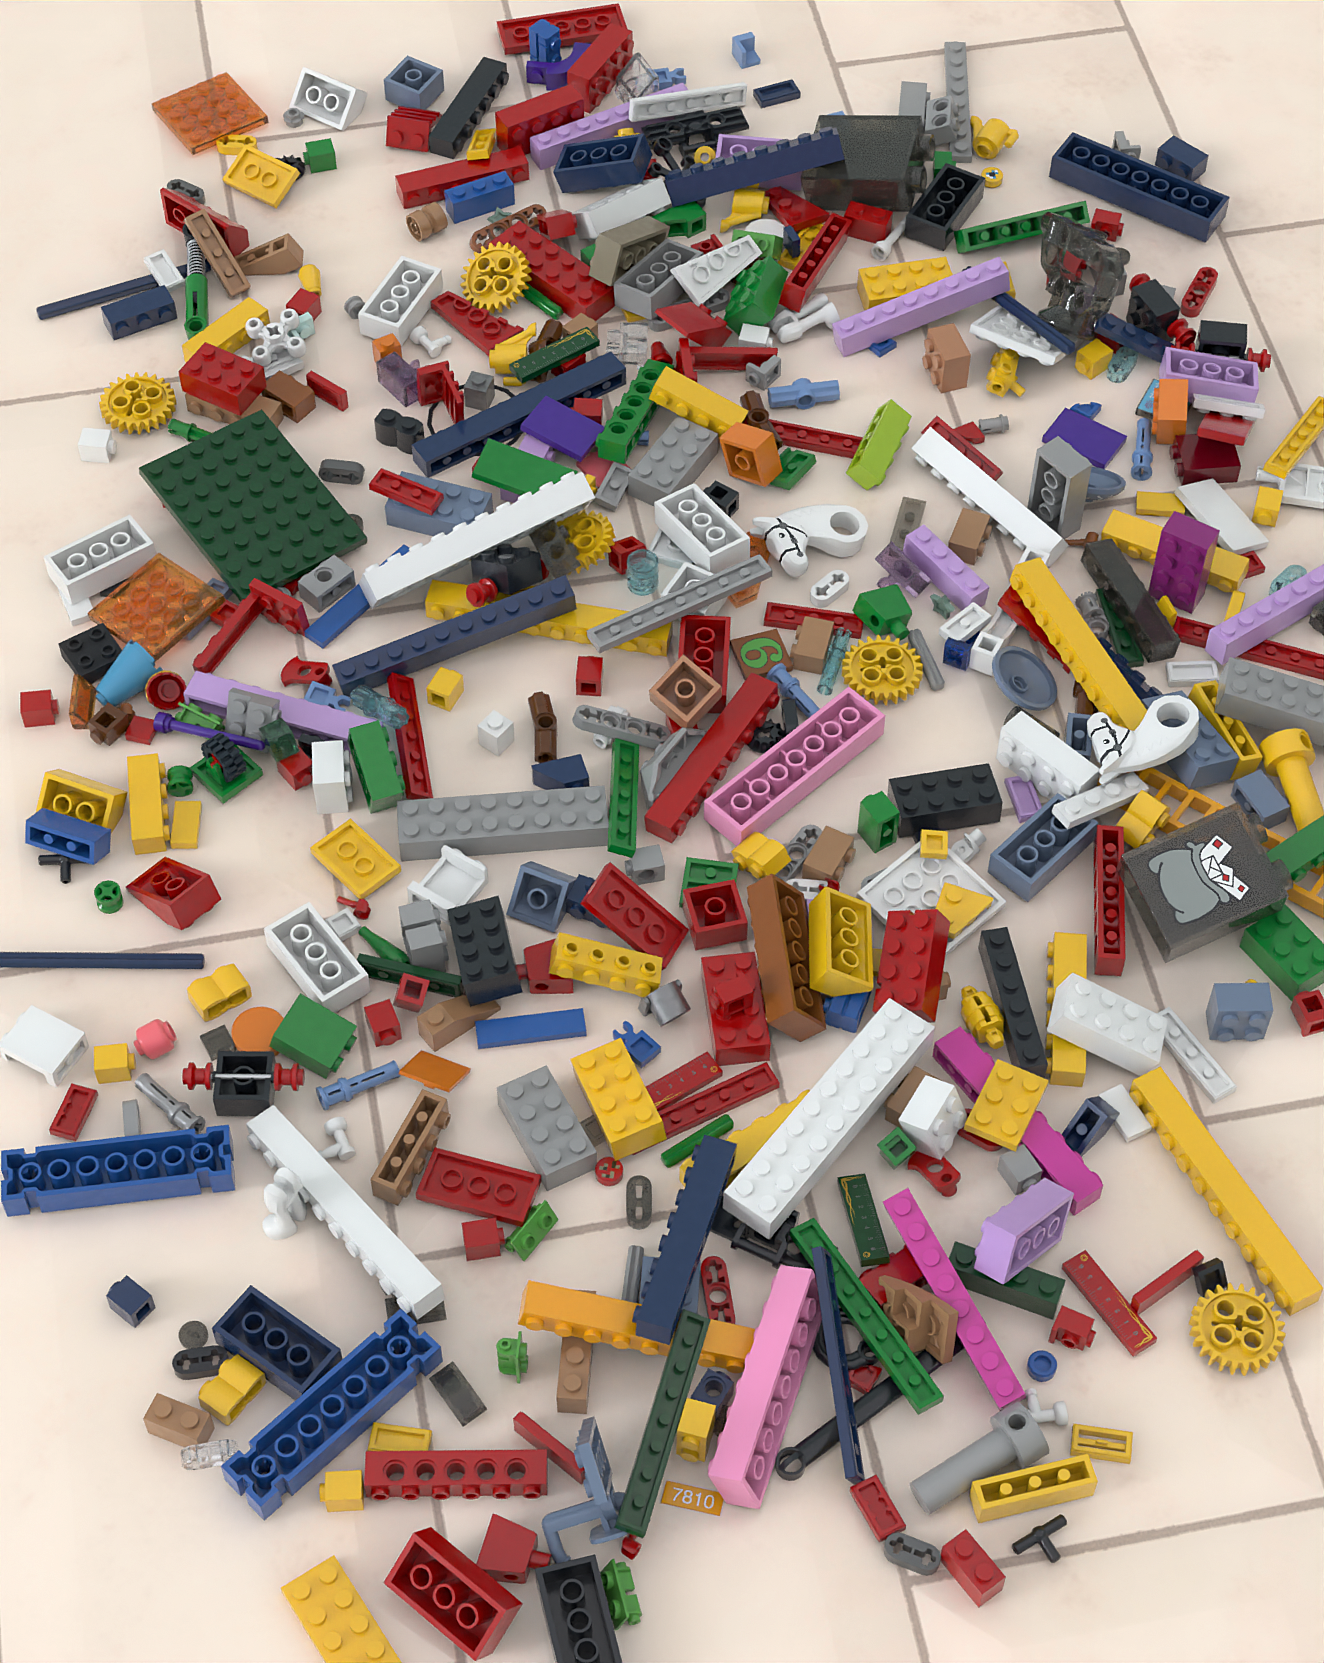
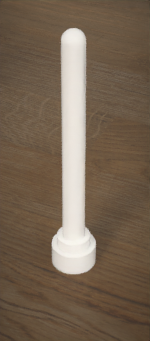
[871,216,906,261]

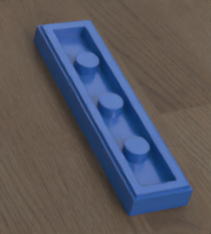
[475,1008,587,1049]

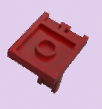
[674,338,778,382]
[192,578,310,674]

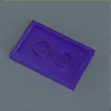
[520,396,604,462]
[1042,408,1127,469]

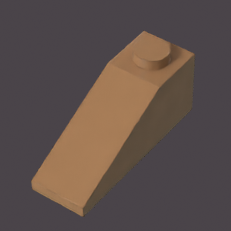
[234,233,304,276]
[417,995,501,1052]

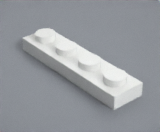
[1052,772,1149,829]

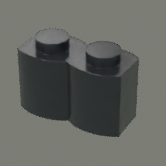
[374,409,425,455]

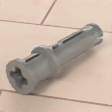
[135,1073,205,1134]

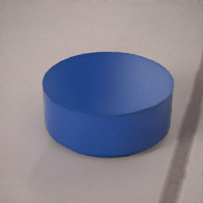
[1027,1350,1057,1382]

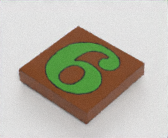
[730,629,793,680]

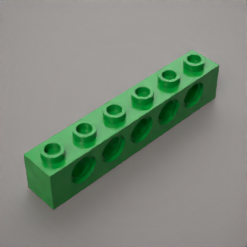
[953,200,1090,253]
[596,359,674,464]

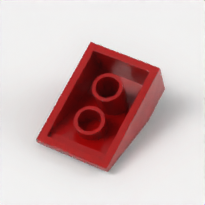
[654,302,732,347]
[126,857,222,930]

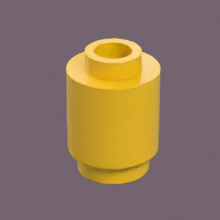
[694,146,716,165]

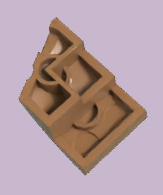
[879,1275,959,1364]

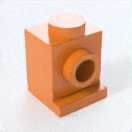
[372,333,405,375]

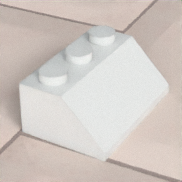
[289,67,368,131]

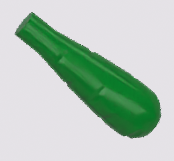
[358,926,410,964]

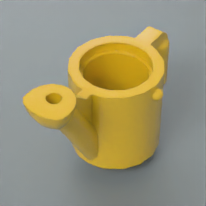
[970,116,1019,159]
[720,183,770,233]
[489,322,537,386]

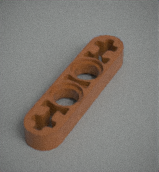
[469,204,546,253]

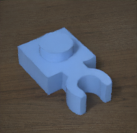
[647,68,686,91]
[304,681,351,712]

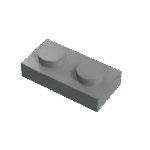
[593,462,633,512]

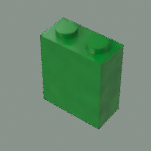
[269,993,357,1079]

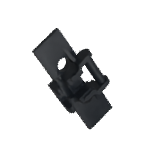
[641,106,749,157]
[710,1196,838,1273]

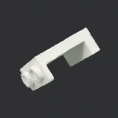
[407,845,488,925]
[0,1005,89,1088]

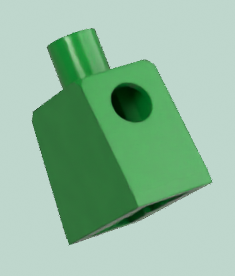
[852,584,912,640]

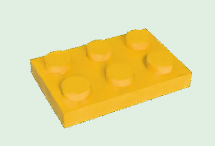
[222,144,300,209]
[310,818,401,899]
[964,1059,1049,1152]

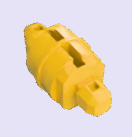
[960,985,1004,1049]

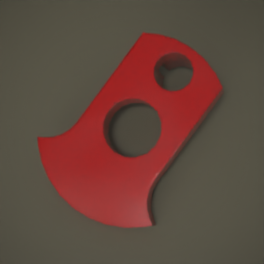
[281,656,332,687]
[907,1151,961,1197]

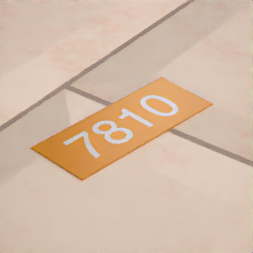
[661,1481,724,1516]

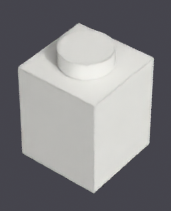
[738,323,773,347]
[78,428,117,463]
[477,710,515,756]

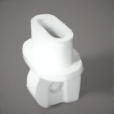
[951,828,987,864]

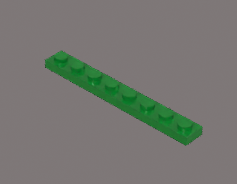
[789,1218,944,1415]

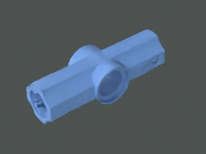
[767,378,840,409]

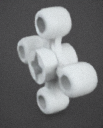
[245,308,306,367]

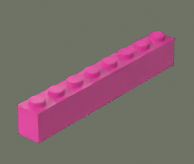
[932,1026,1103,1216]
[883,1188,1026,1411]

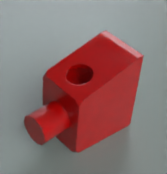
[517,938,573,994]
[476,1514,552,1584]

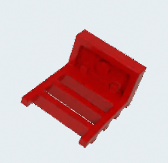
[386,106,442,152]
[417,360,464,424]

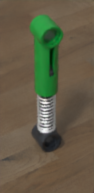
[182,224,209,340]

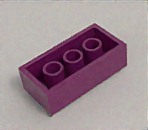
[1147,511,1220,614]

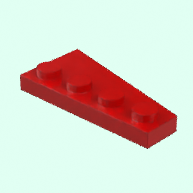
[430,291,524,356]
[997,585,1071,674]

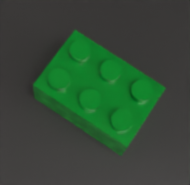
[724,255,789,336]
[347,720,406,814]
[1239,904,1324,1001]

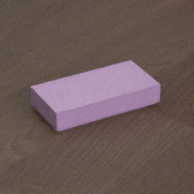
[1004,776,1042,823]

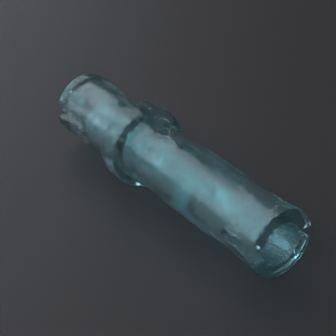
[817,627,852,695]

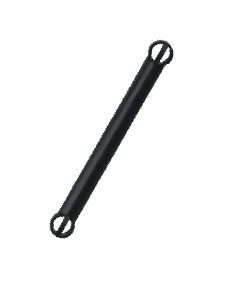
[775,1319,986,1481]

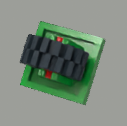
[190,733,263,804]

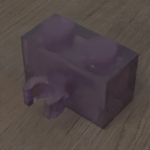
[376,351,420,407]
[875,541,932,598]

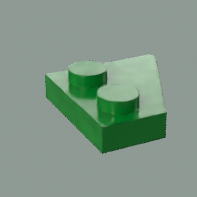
[679,857,739,907]

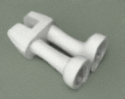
[769,293,840,343]
[262,1167,307,1240]

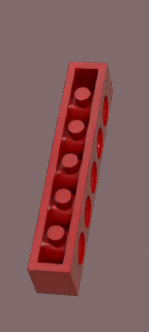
[1093,825,1126,976]
[364,1449,548,1500]

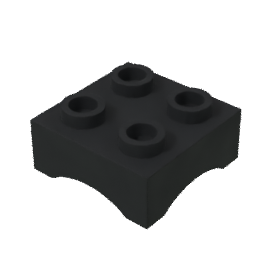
[58,623,122,689]

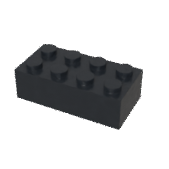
[904,163,985,251]
[887,763,1003,838]
[447,895,523,1007]
[535,1554,622,1663]

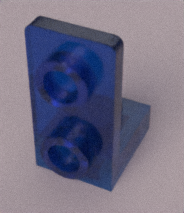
[943,631,980,671]

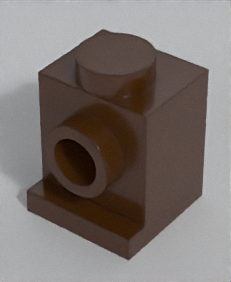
[88,703,130,746]

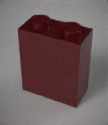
[1169,434,1241,486]

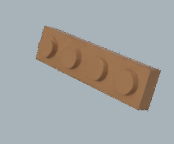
[184,208,251,299]

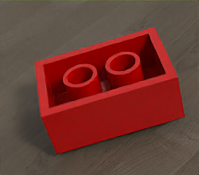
[178,342,267,416]

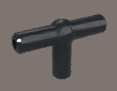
[38,854,86,884]
[1012,1514,1067,1563]

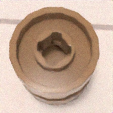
[406,202,448,241]

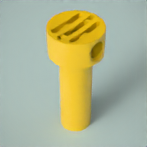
[1258,728,1324,831]

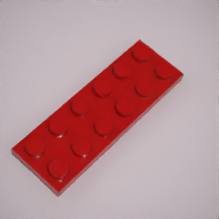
[496,3,627,55]

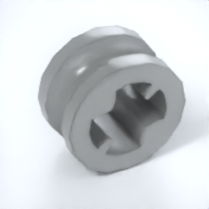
[344,296,365,319]

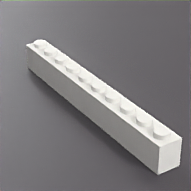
[246,1105,445,1320]

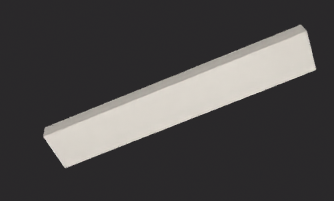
[629,82,747,122]

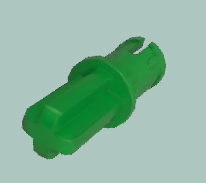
[168,418,211,442]

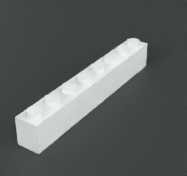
[911,427,1069,567]

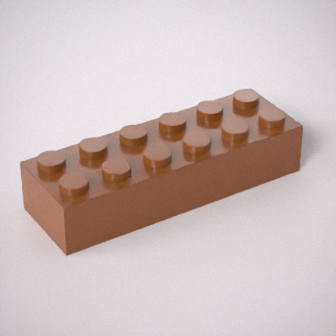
[747,874,827,1042]

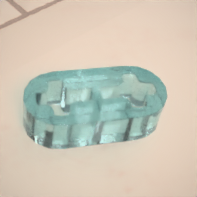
[1106,346,1138,383]
[1269,565,1307,595]

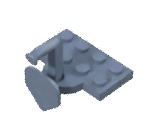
[542,1416,651,1564]

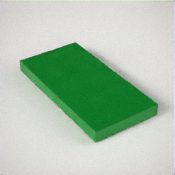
[471,438,578,496]

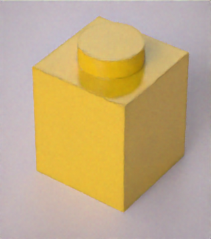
[1075,338,1113,380]
[1251,486,1283,527]
[426,667,464,712]
[94,1043,136,1084]
[319,1470,364,1512]

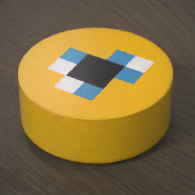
[981,167,1003,188]

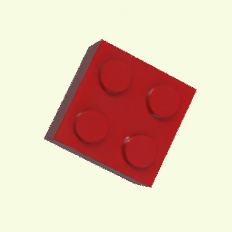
[682,879,748,951]

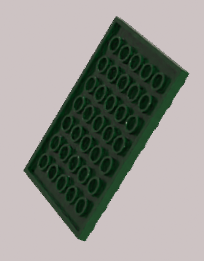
[139,409,367,602]

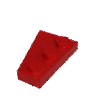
[765,186,830,232]

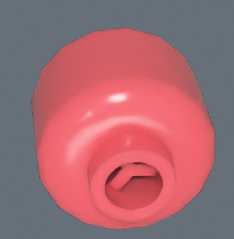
[134,1019,177,1060]

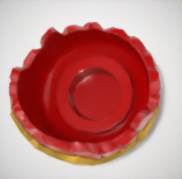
[145,670,187,710]

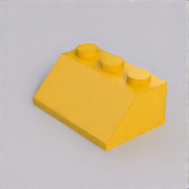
[36,769,128,833]

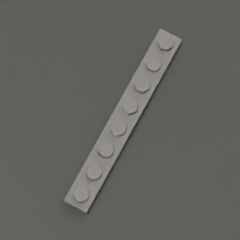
[944,41,972,163]
[587,554,772,654]

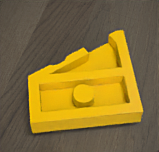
[935,882,993,939]

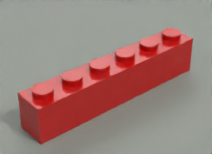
[395,146,529,209]
[779,212,852,313]

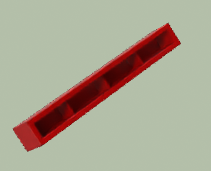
[644,672,780,843]

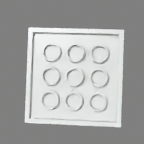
[969,305,1087,366]
[856,841,1006,956]

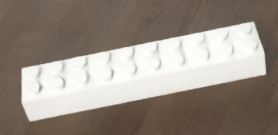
[359,471,595,609]
[723,998,935,1239]

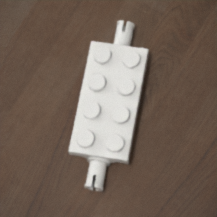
[1255,463,1324,509]

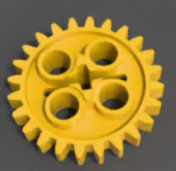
[460,242,531,314]
[99,372,177,435]
[538,510,616,575]
[841,635,923,706]
[1189,1283,1286,1376]

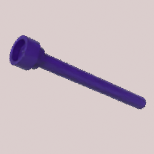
[153,712,266,751]

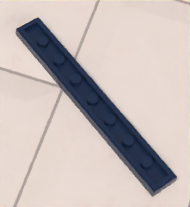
[812,1246,865,1485]

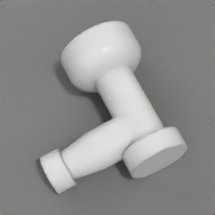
[410,326,452,358]
[318,1117,356,1160]
[1025,1388,1068,1426]

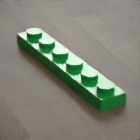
[607,738,640,858]

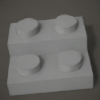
[225,688,282,753]

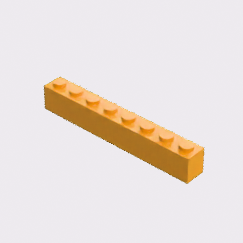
[518,1280,755,1373]

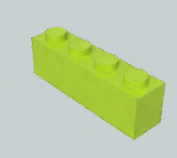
[846,399,912,490]

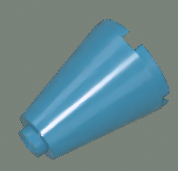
[95,639,163,706]

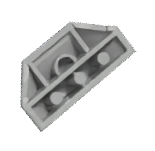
[640,727,707,810]

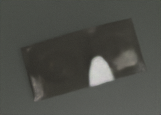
[429,1361,487,1427]

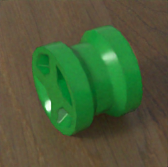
[167,765,193,797]
[94,880,124,914]

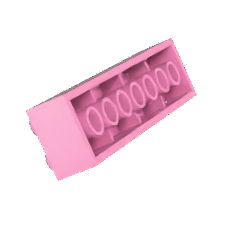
[704,687,886,846]
[708,1265,822,1509]

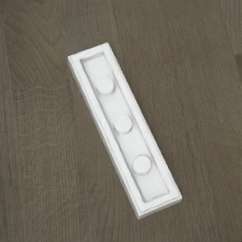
[1157,1007,1237,1104]

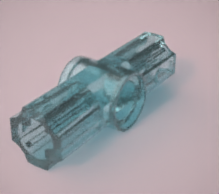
[350,685,409,729]

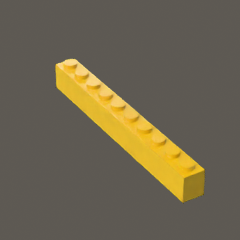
[1009,557,1147,731]
[425,579,673,657]
[1129,1066,1324,1316]

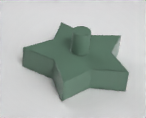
[487,207,512,232]
[930,594,956,620]

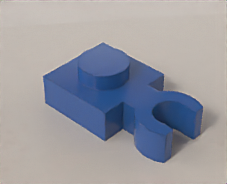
[613,1021,661,1069]

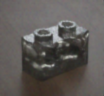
[529,519,581,579]

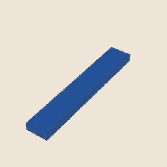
[304,544,409,649]

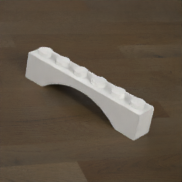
[969,546,1050,676]

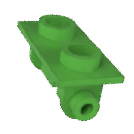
[175,702,225,740]
[504,1200,559,1261]
[496,1331,528,1384]
[600,1559,642,1630]

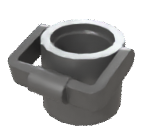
[638,979,691,1027]

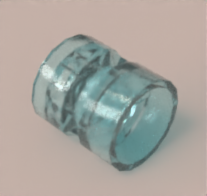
[627,549,659,596]

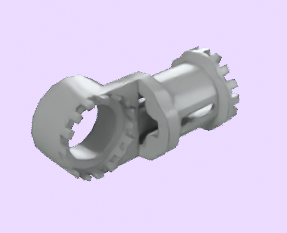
[1075,591,1109,639]

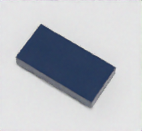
[753,79,801,108]

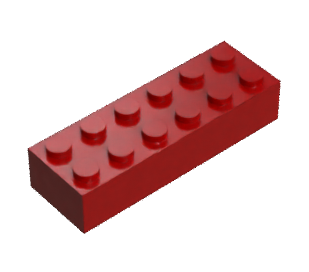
[488,220,615,321]

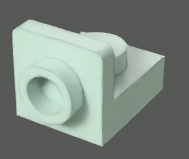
[288,312,315,339]

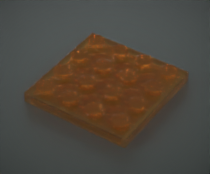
[151,72,269,155]
[87,553,226,663]

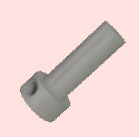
[909,1402,1049,1515]

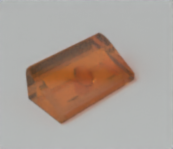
[69,674,96,729]

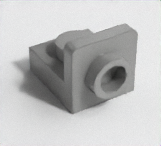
[1112,131,1141,159]
[746,355,781,391]

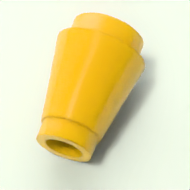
[298,264,322,296]

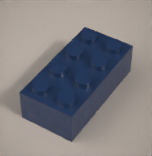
[553,133,653,193]
[212,1285,342,1401]

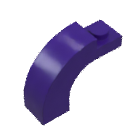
[526,42,591,91]

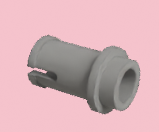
[978,414,1009,434]

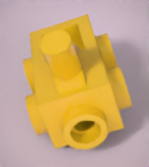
[986,348,1026,397]

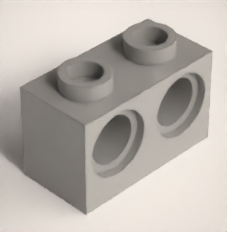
[925,95,961,146]

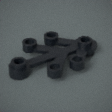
[648,136,706,208]

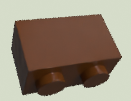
[261,370,316,423]

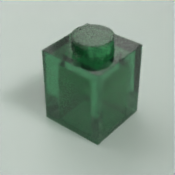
[259,718,300,762]

